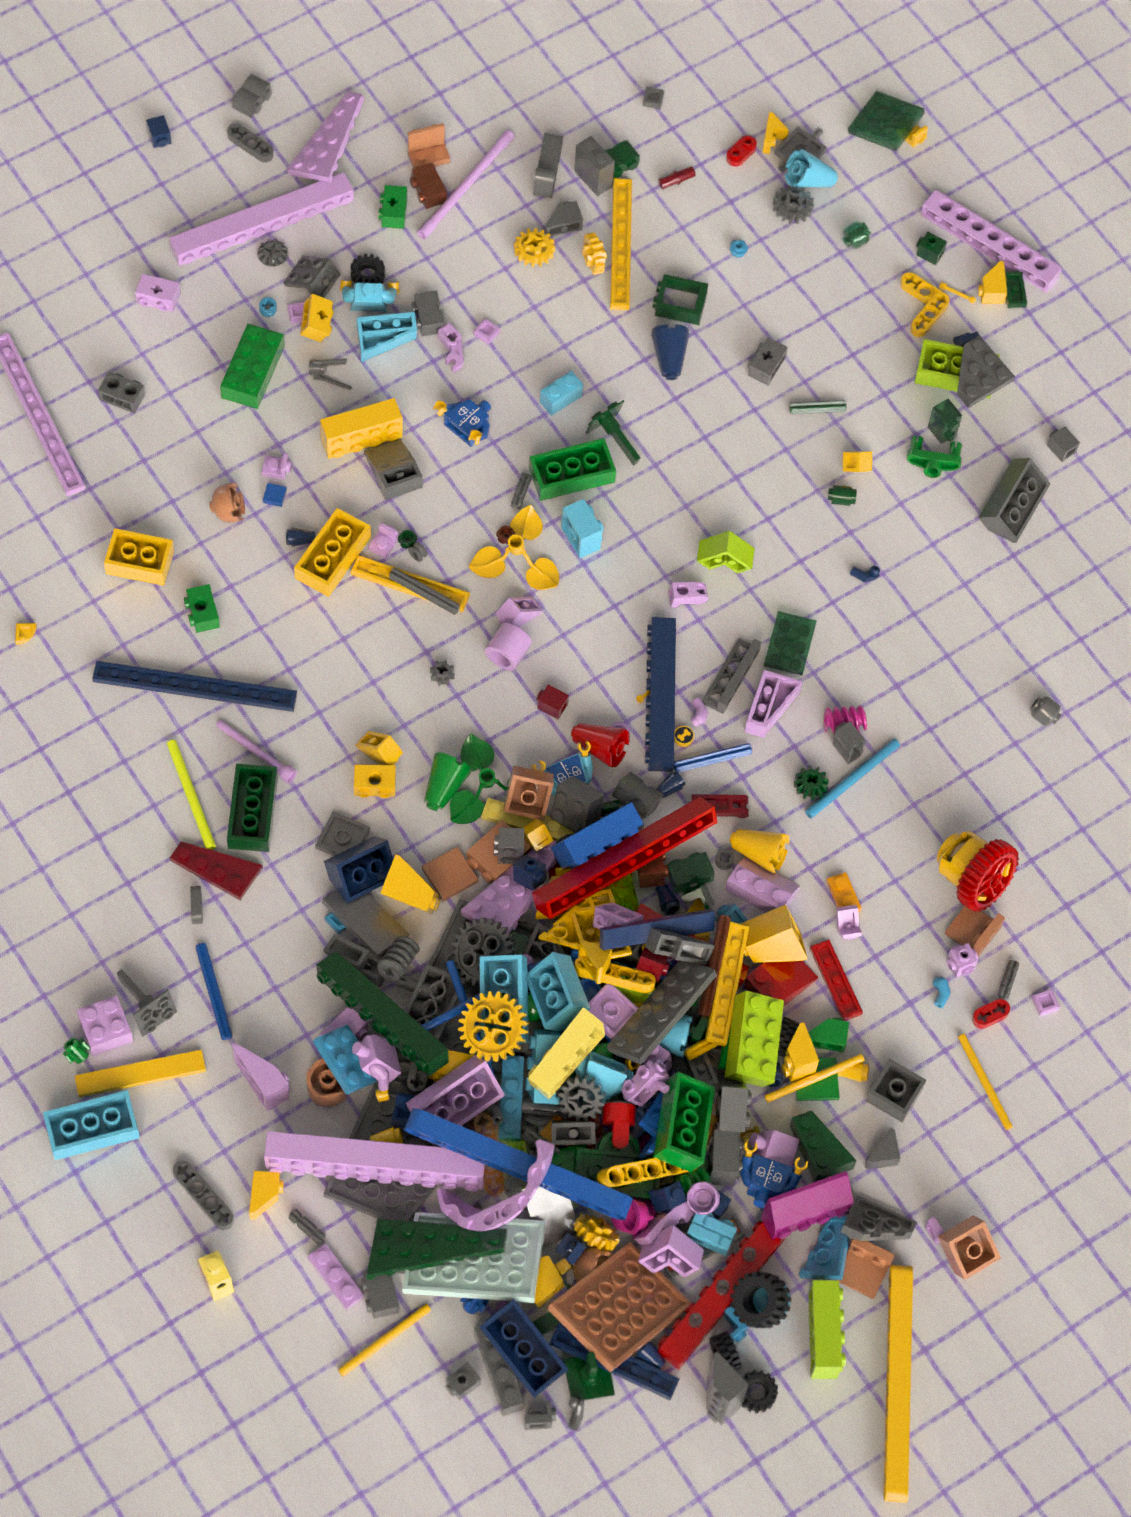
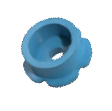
[730,240,748,258]

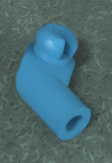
[933,977,951,1008]

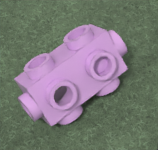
[621,1060,670,1107]

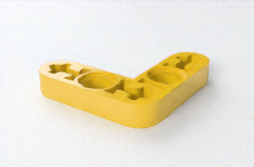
[900,272,950,337]

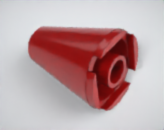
[571,723,630,768]

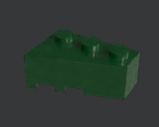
[789,1110,857,1182]

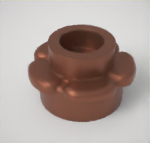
[496,526,516,544]

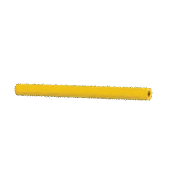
[958,1034,1013,1130]
[764,1054,865,1103]
[338,1304,431,1377]

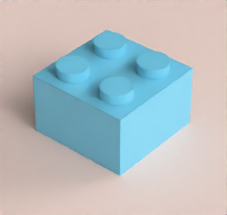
[561,499,604,559]

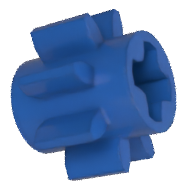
[460,1298,489,1314]

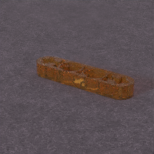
[473,1113,504,1197]

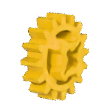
[514,228,555,267]
[581,232,607,275]
[573,1214,620,1251]

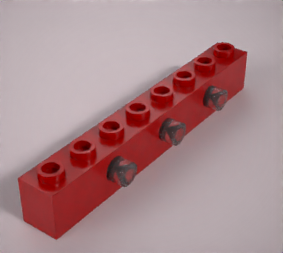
[658,1220,786,1371]

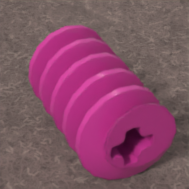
[823,705,867,733]

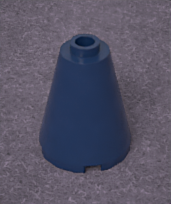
[651,324,690,380]

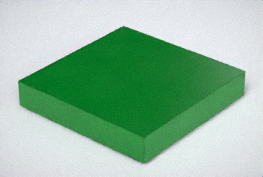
[796,1058,840,1101]

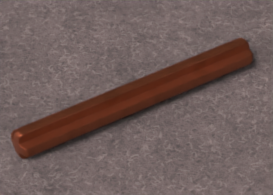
[699,915,731,1017]

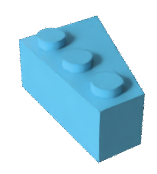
[357,312,417,362]

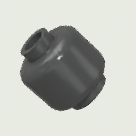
[1030,696,1061,726]

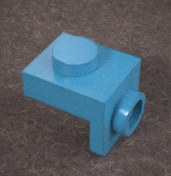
[723,1306,748,1343]

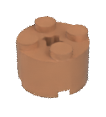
[306,1058,348,1107]

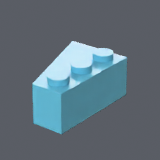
[525,1029,562,1104]

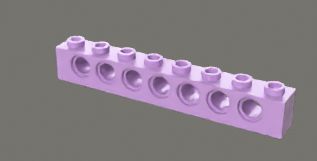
[921,190,1062,293]

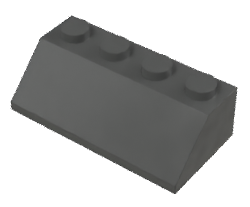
[978,458,1050,543]
[706,1352,749,1425]

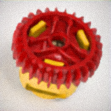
[937,831,1019,912]

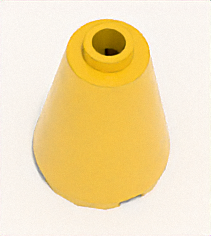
[729,829,790,874]

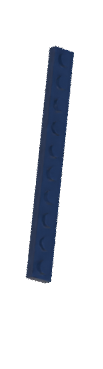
[92,661,297,712]

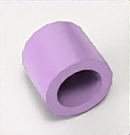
[485,623,532,671]

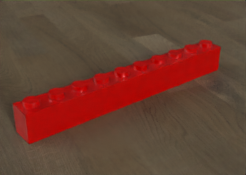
[532,797,718,919]

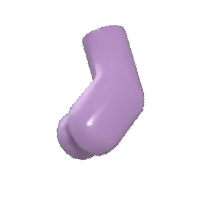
[691,697,708,727]

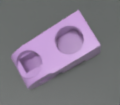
[668,582,708,608]

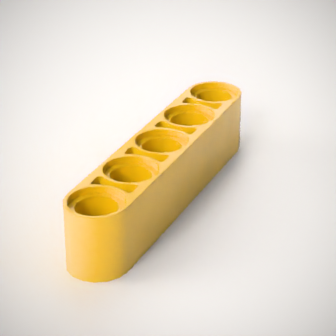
[597,1158,697,1188]

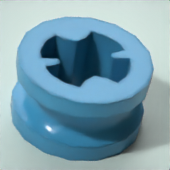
[259,297,277,317]

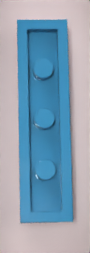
[498,1056,525,1141]

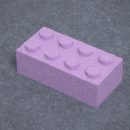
[406,1055,505,1126]

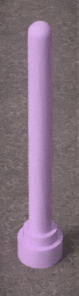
[216,720,297,784]

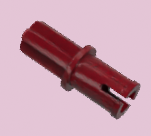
[658,166,696,190]

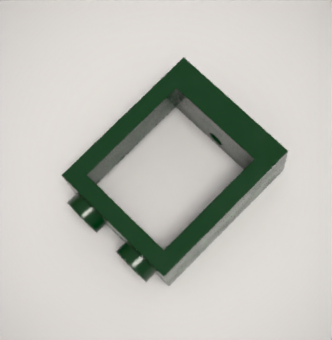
[652,274,709,325]

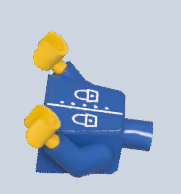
[433,399,491,447]
[740,1141,808,1208]

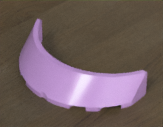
[437,1140,554,1231]

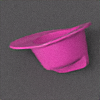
[610,1199,654,1234]

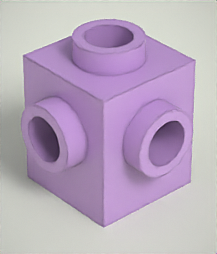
[946,943,978,978]

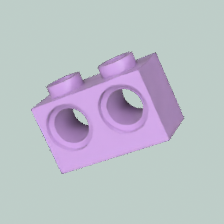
[593,902,644,929]

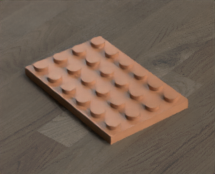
[547,1242,691,1372]

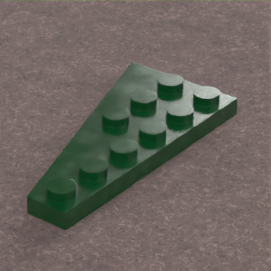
[366,1218,508,1280]

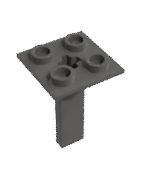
[117,969,177,1037]

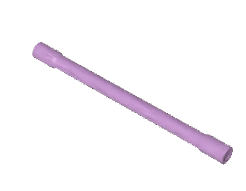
[417,130,514,239]

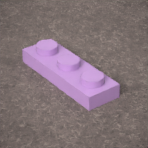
[308,1244,364,1310]

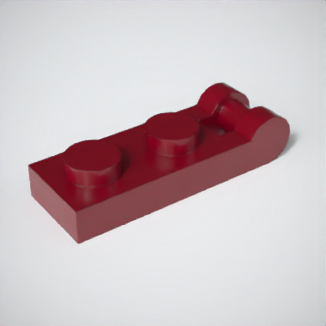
[691,794,749,818]

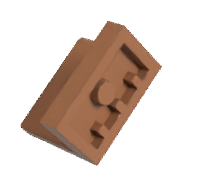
[408,123,450,169]
[945,906,1005,957]
[835,1239,895,1299]

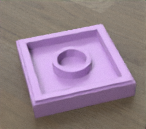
[589,984,638,1040]

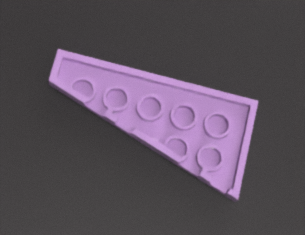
[286,92,364,183]
[461,840,557,934]

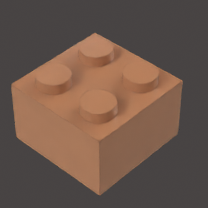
[504,765,554,821]
[937,1215,1001,1280]

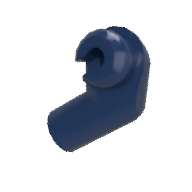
[850,565,880,582]

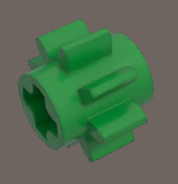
[62,1037,90,1064]

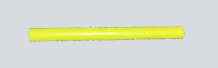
[167,740,216,850]

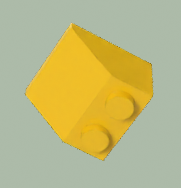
[782,1022,819,1083]

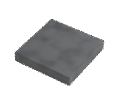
[315,811,370,856]

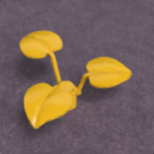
[469,505,559,590]

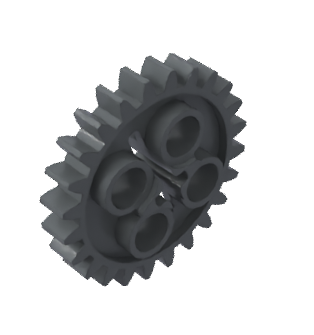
[451,917,517,986]

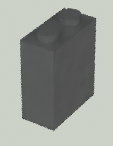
[574,136,614,197]

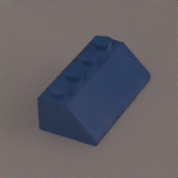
[479,1299,569,1398]

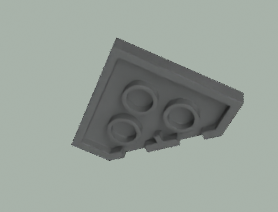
[957,335,1015,408]
[841,1195,917,1241]

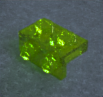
[610,874,639,912]

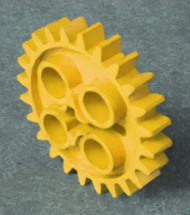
[458,991,529,1062]

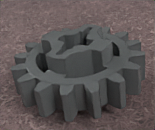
[773,185,814,224]
[558,1074,606,1121]

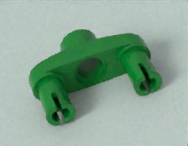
[907,435,962,478]

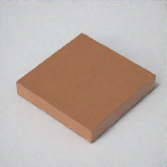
[422,847,479,902]

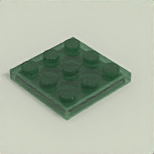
[848,91,925,151]

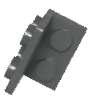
[283,256,341,298]

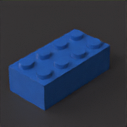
[550,802,644,869]

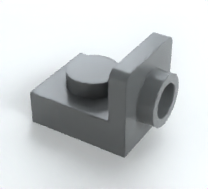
[524,1401,556,1430]

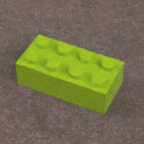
[914,339,1000,399]
[725,991,784,1087]
[808,1280,846,1379]

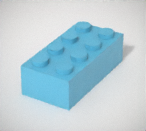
[480,955,529,1044]
[43,1090,140,1160]

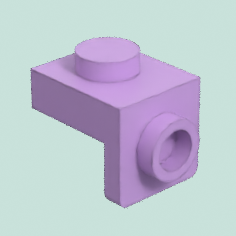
[836,905,862,940]

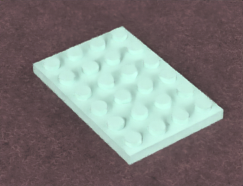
[402,1212,545,1303]

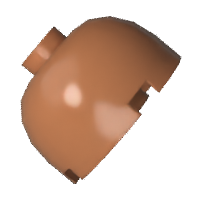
[209,482,245,523]
[573,1247,613,1283]

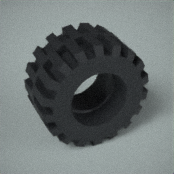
[730,1272,791,1329]

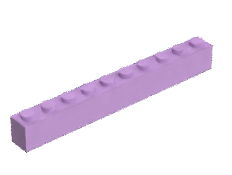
[169,173,354,266]

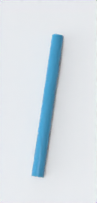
[805,739,900,819]

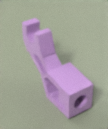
[438,323,464,373]

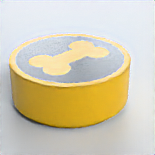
[674,726,694,747]

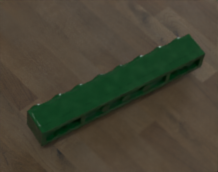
[316,951,449,1077]

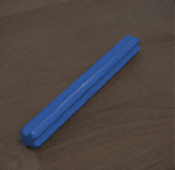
[195,943,232,1040]

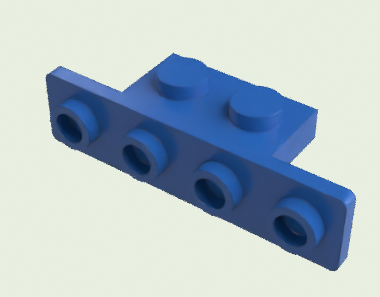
[638,1092,663,1160]

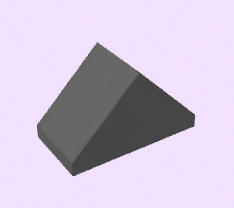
[865,1127,901,1169]

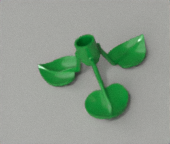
[450,734,510,824]

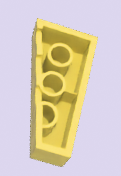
[528,1007,605,1099]

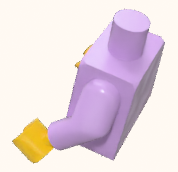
[352,1034,401,1102]

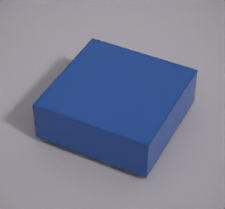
[263,483,287,507]

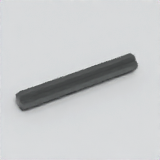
[389,568,460,615]

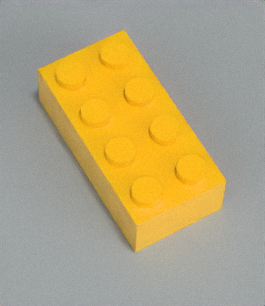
[320,398,402,459]
[294,508,371,597]

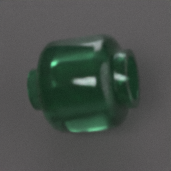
[842,221,871,249]

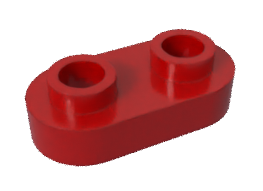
[726,135,757,167]

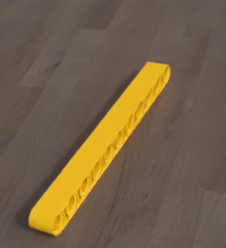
[884,1265,913,1503]

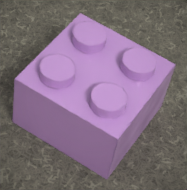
[76,995,133,1056]

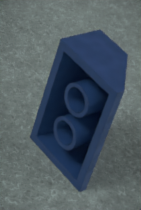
[324,836,393,903]

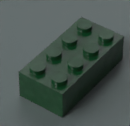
[227,764,278,852]

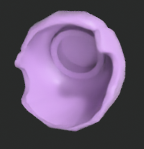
[687,1181,720,1215]

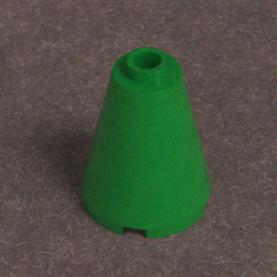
[424,752,473,812]

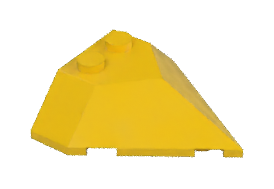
[539,889,632,959]

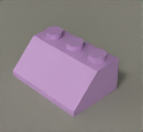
[725,857,800,913]

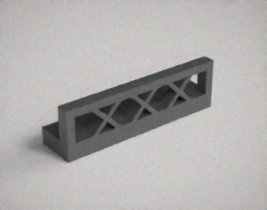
[702,638,762,714]

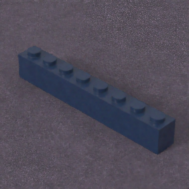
[645,617,676,772]

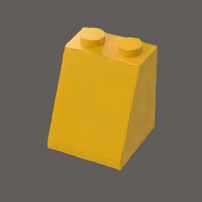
[380,854,441,914]
[740,905,808,963]

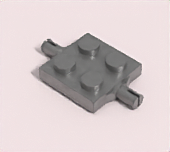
[774,127,827,173]

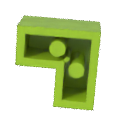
[697,531,755,574]

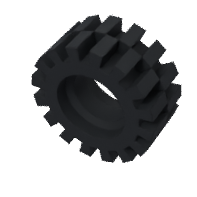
[350,253,385,284]
[778,1016,800,1057]
[709,1331,742,1371]
[741,1370,778,1413]

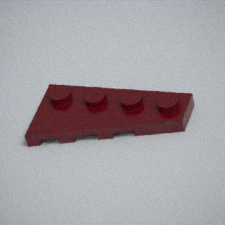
[170,841,263,901]

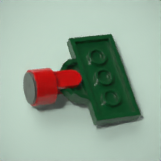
[574,1101,660,1200]

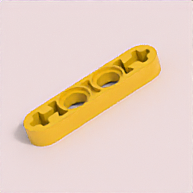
[574,958,656,993]

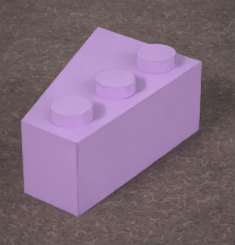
[745,670,803,738]

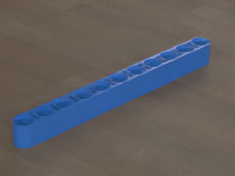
[404,1108,633,1221]

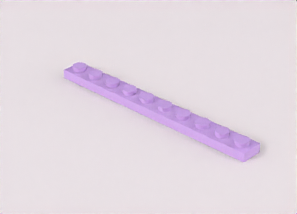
[0,332,85,496]

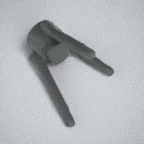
[309,358,352,390]
[520,1127,561,1157]

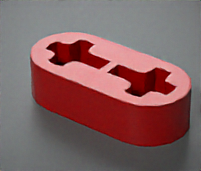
[972,999,1010,1029]

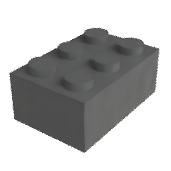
[715,1080,752,1132]

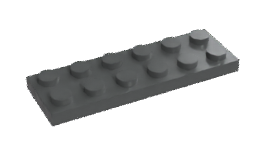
[607,961,717,1065]

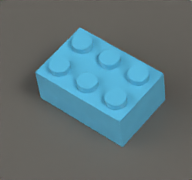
[528,952,591,1032]

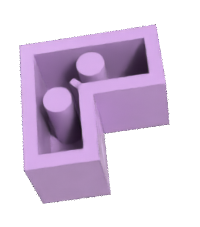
[638,1225,704,1278]

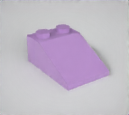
[232,1043,290,1111]

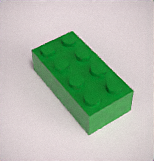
[220,323,285,409]
[529,438,616,501]
[653,1072,715,1172]

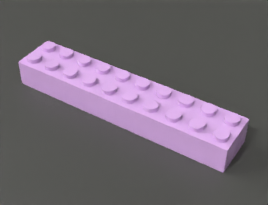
[264,1131,485,1192]

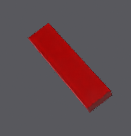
[809,939,863,1021]

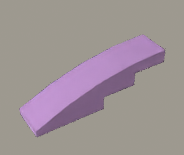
[635,1197,695,1245]

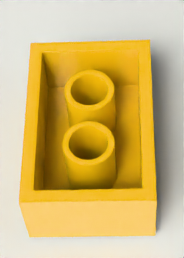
[104,528,174,586]

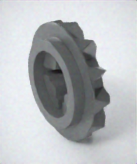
[257,239,288,267]

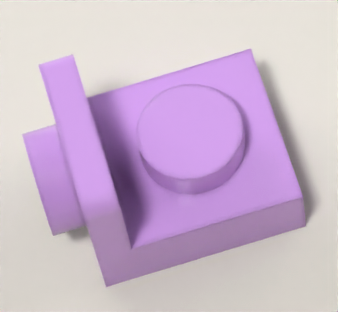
[262,453,292,480]
[368,523,398,559]

